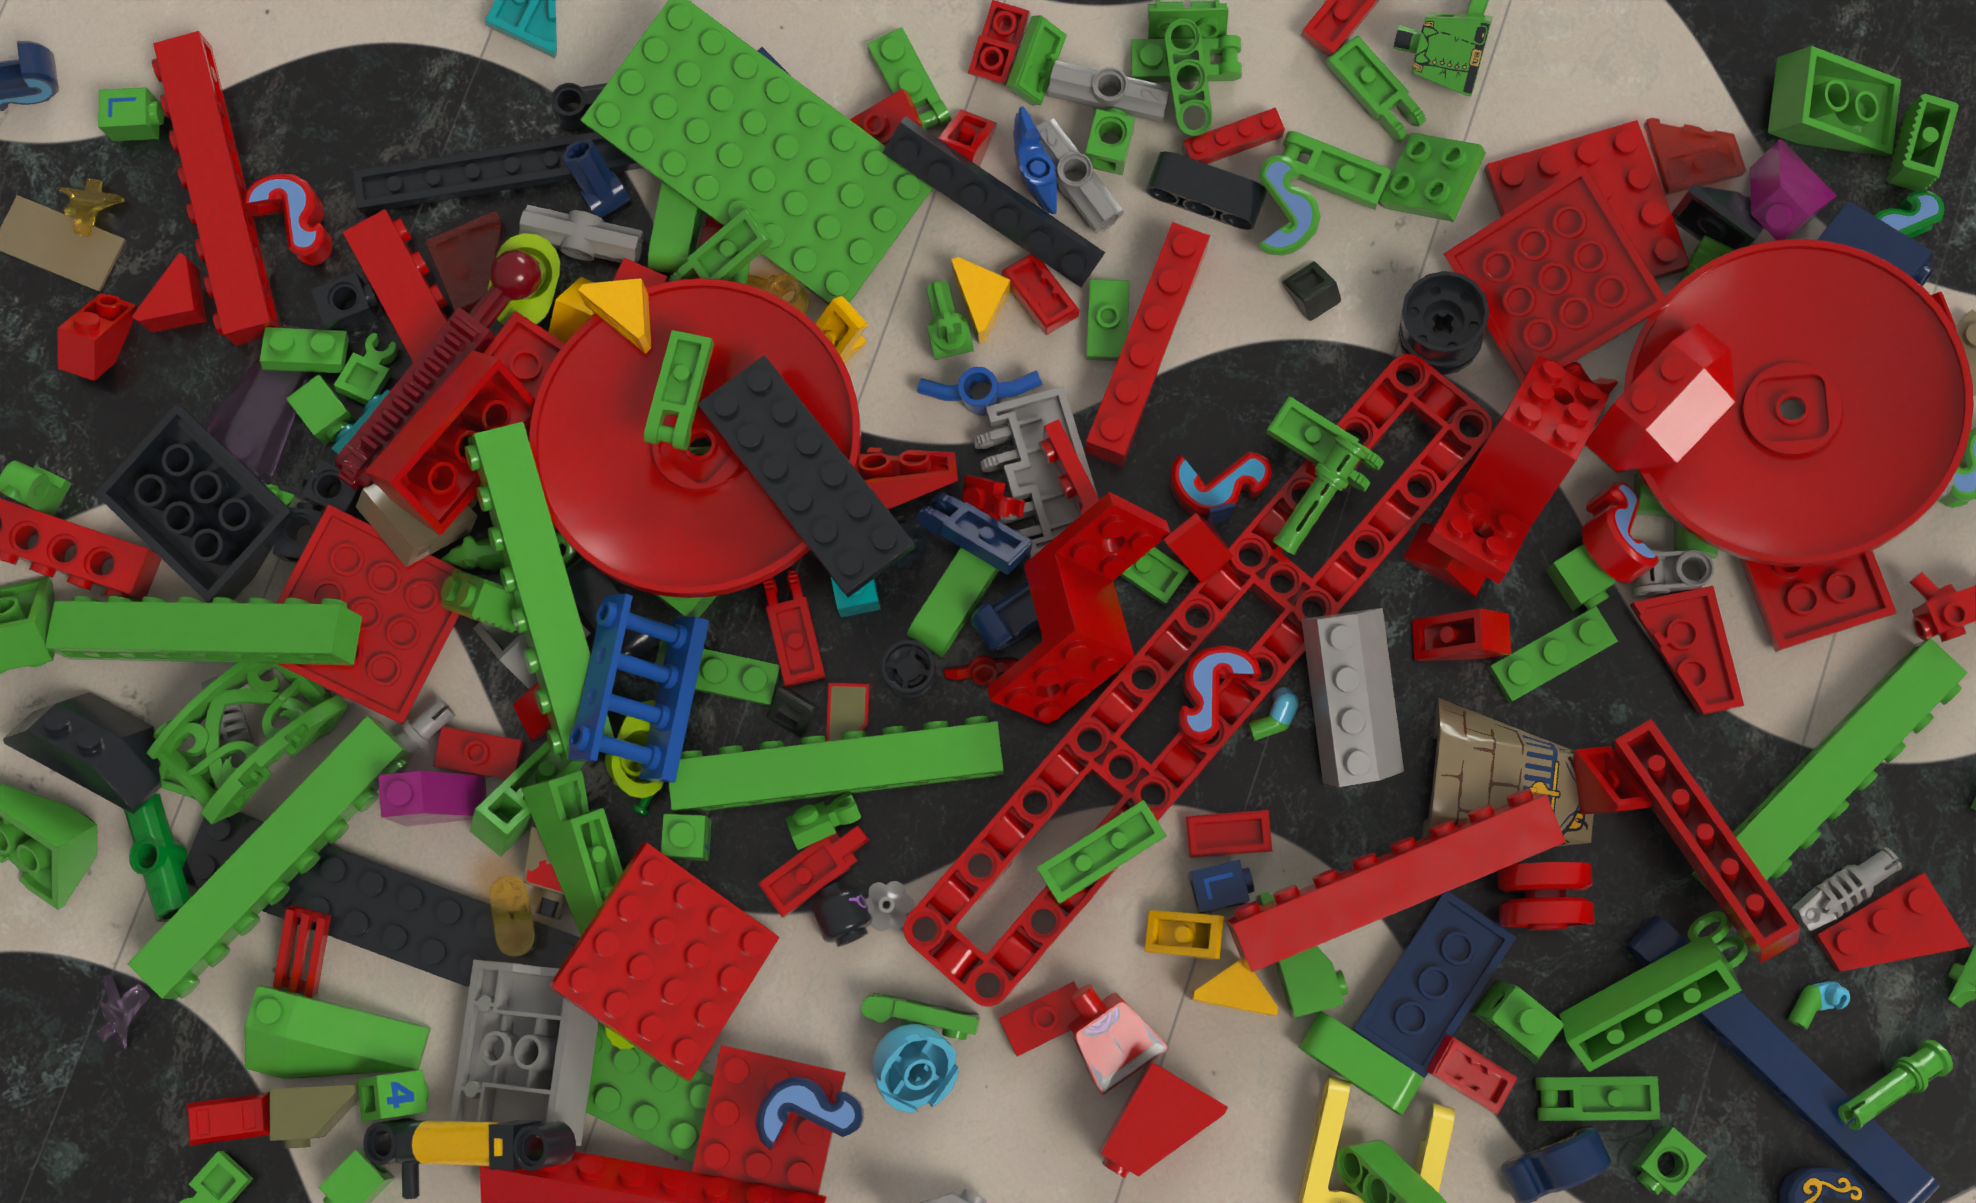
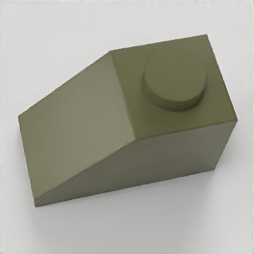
[270,1084,359,1148]

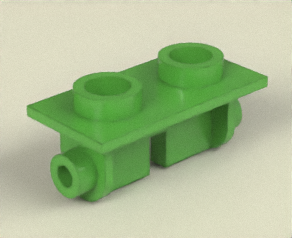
[1148,0,1229,39]

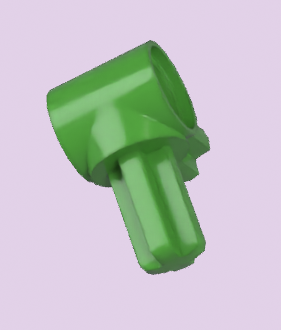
[926,281,974,360]

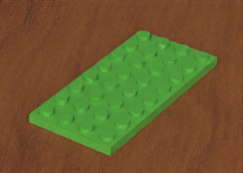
[581,0,933,304]

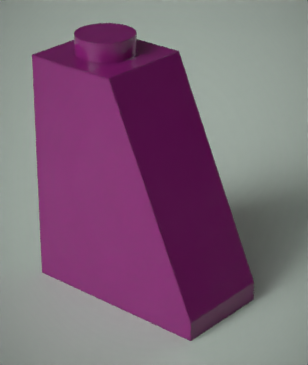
[1750,139,1837,241]
[378,771,487,827]

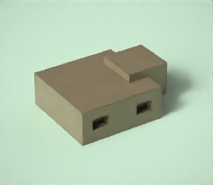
[356,483,478,567]

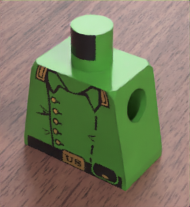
[1393,13,1493,97]
[1470,980,1564,1065]

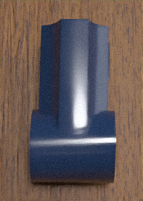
[561,139,631,218]

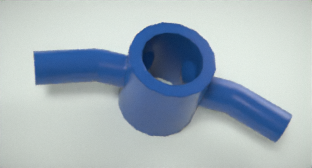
[917,367,1043,416]

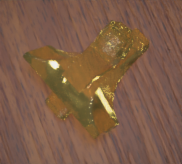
[59,178,125,237]

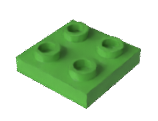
[1379,132,1486,222]

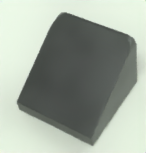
[1282,261,1341,321]

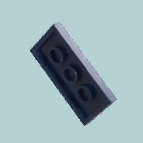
[1352,891,1517,1078]

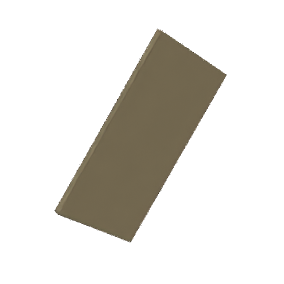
[0,195,126,292]

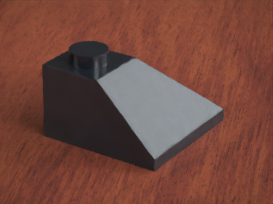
[1672,185,1764,250]

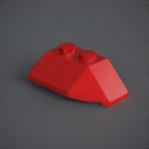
[1584,323,1735,472]

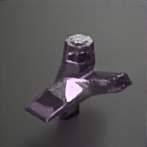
[97,975,150,1049]

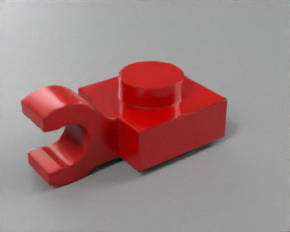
[961,475,1025,521]

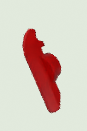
[943,655,1020,685]

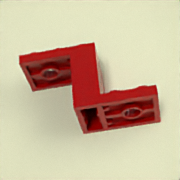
[1427,355,1609,584]
[987,492,1171,725]

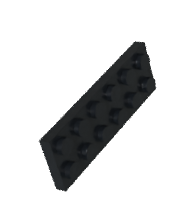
[698,355,915,598]

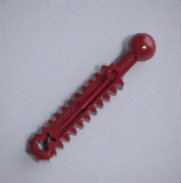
[335,250,542,491]

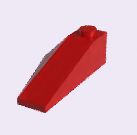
[857,447,958,509]

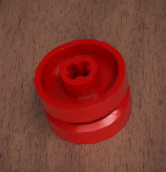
[1497,862,1595,930]

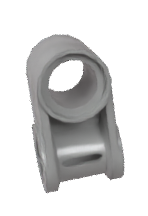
[1632,550,1714,598]

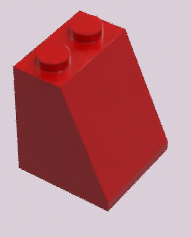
[1098,1062,1228,1179]

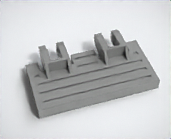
[973,386,1110,559]

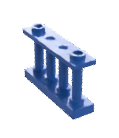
[568,594,709,783]

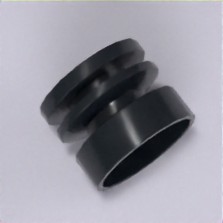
[1398,271,1489,375]

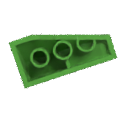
[0,783,98,910]
[244,985,431,1079]

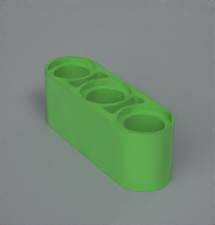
[1164,19,1212,136]
[648,182,703,273]
[907,548,999,657]
[1298,1011,1425,1116]
[1336,1140,1446,1203]

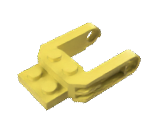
[1298,1076,1455,1203]

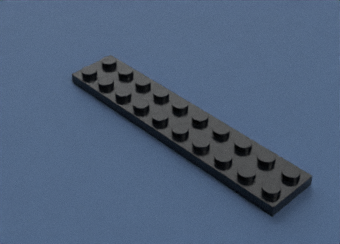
[182,812,580,987]

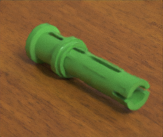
[1273,434,1369,555]
[1838,1039,1953,1131]

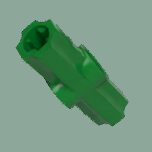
[124,793,191,922]

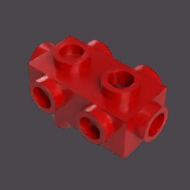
[1909,571,1976,643]

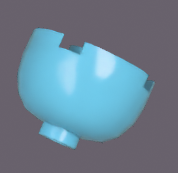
[871,1024,959,1113]

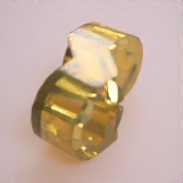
[489,875,535,957]

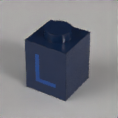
[1188,860,1255,914]

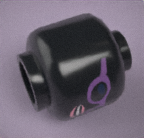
[811,882,873,947]

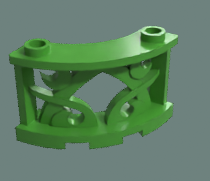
[147,663,349,824]

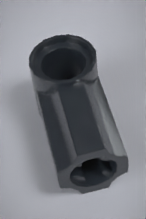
[551,83,607,132]

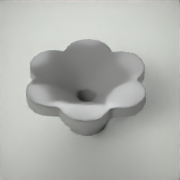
[865,881,914,931]

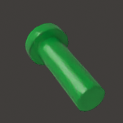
[632,795,654,816]

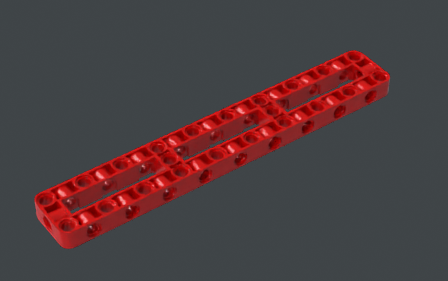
[903,354,1492,1007]

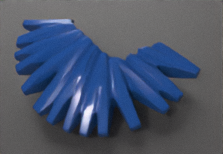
[1013,106,1057,214]

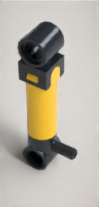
[363,1118,576,1199]

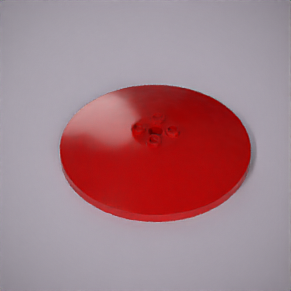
[1624,239,1974,567]
[529,278,861,598]

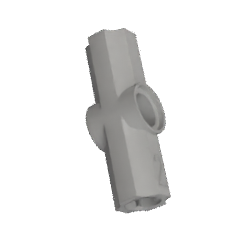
[1048,60,1171,123]
[1036,118,1124,234]
[519,205,644,263]

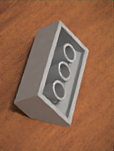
[1301,608,1404,787]

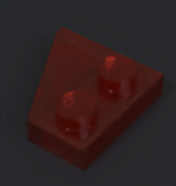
[1643,118,1746,195]
[426,211,501,312]

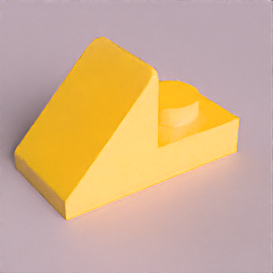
[815,296,869,363]
[1144,910,1224,960]

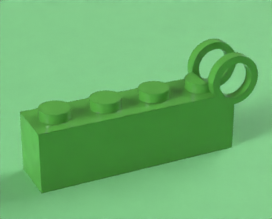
[1559,911,1748,1072]

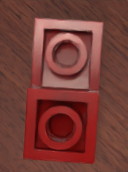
[968,0,1031,85]

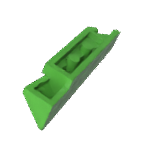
[522,770,623,935]

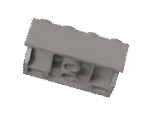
[449,960,598,1146]

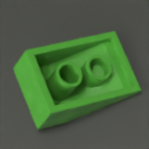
[1768,46,1901,157]

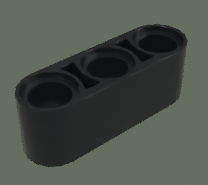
[1145,151,1267,230]
[566,558,659,659]

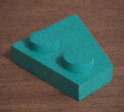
[485,0,557,58]

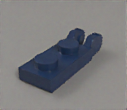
[916,492,1033,575]

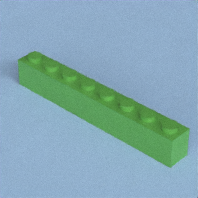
[465,422,614,761]
[45,596,362,665]
[1692,638,1968,891]
[127,716,413,999]
[669,716,1004,814]

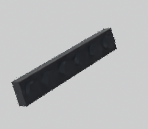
[882,116,1105,288]

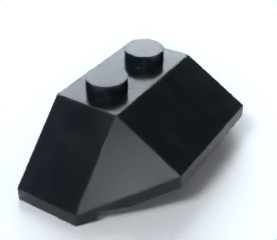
[3,692,162,814]

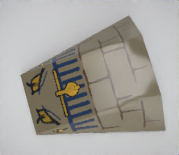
[1422,698,1594,847]

